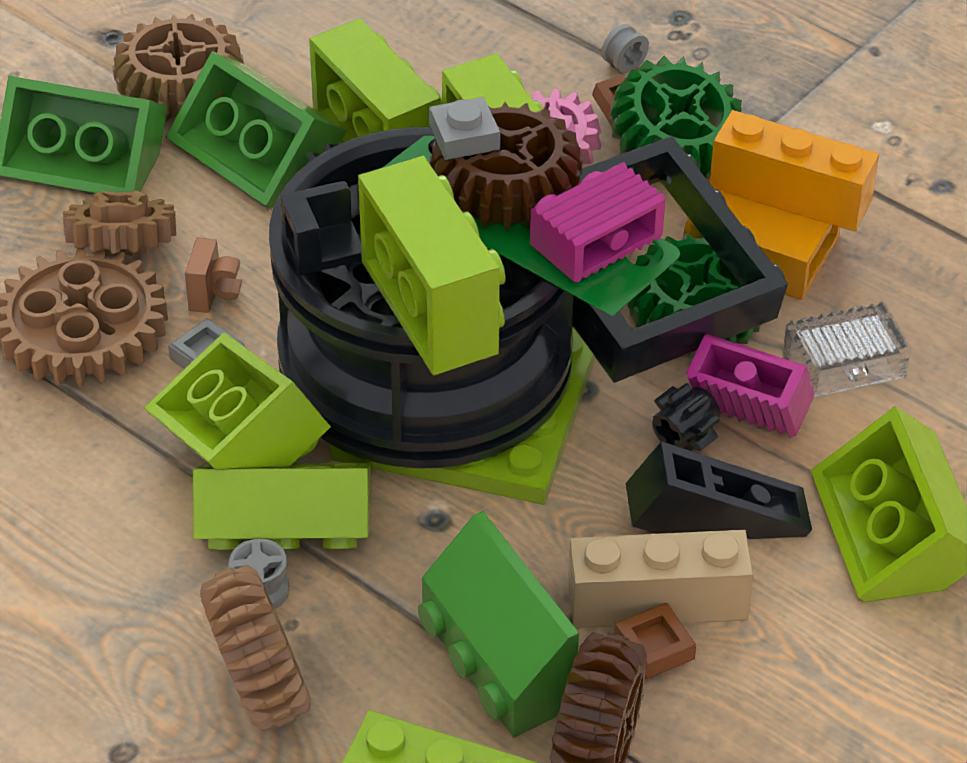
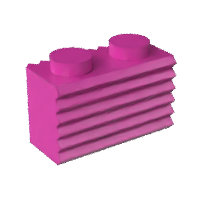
[530,162,666,283]
[686,334,815,438]

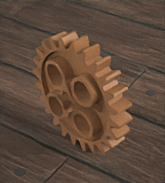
[0,248,168,386]

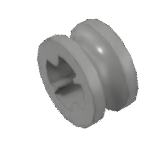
[601,24,649,73]

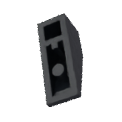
[625,441,812,539]

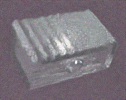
[782,301,911,398]

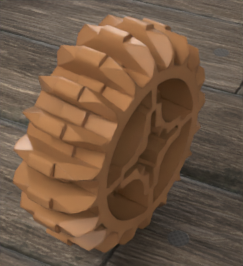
[112,14,244,122]
[200,565,311,731]

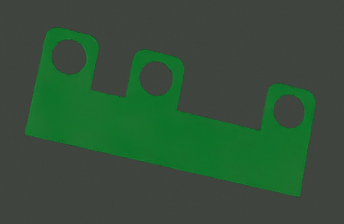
[383,136,680,317]

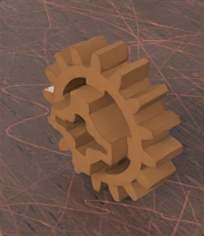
[63,190,177,257]

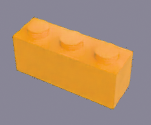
[710,110,880,232]

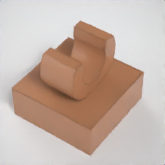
[185,237,242,313]

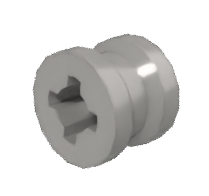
[229,539,289,609]

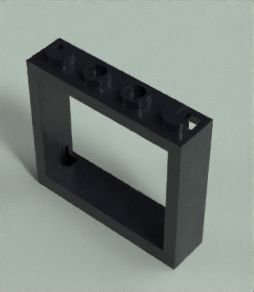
[573,136,788,383]

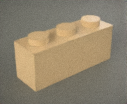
[568,530,753,628]

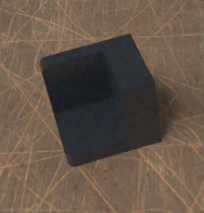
[280,181,362,276]

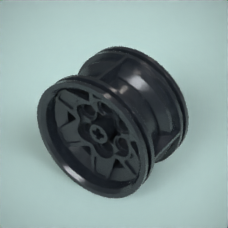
[269,127,574,468]

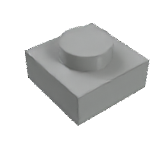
[429,97,500,160]

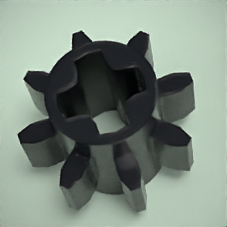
[652,383,720,452]

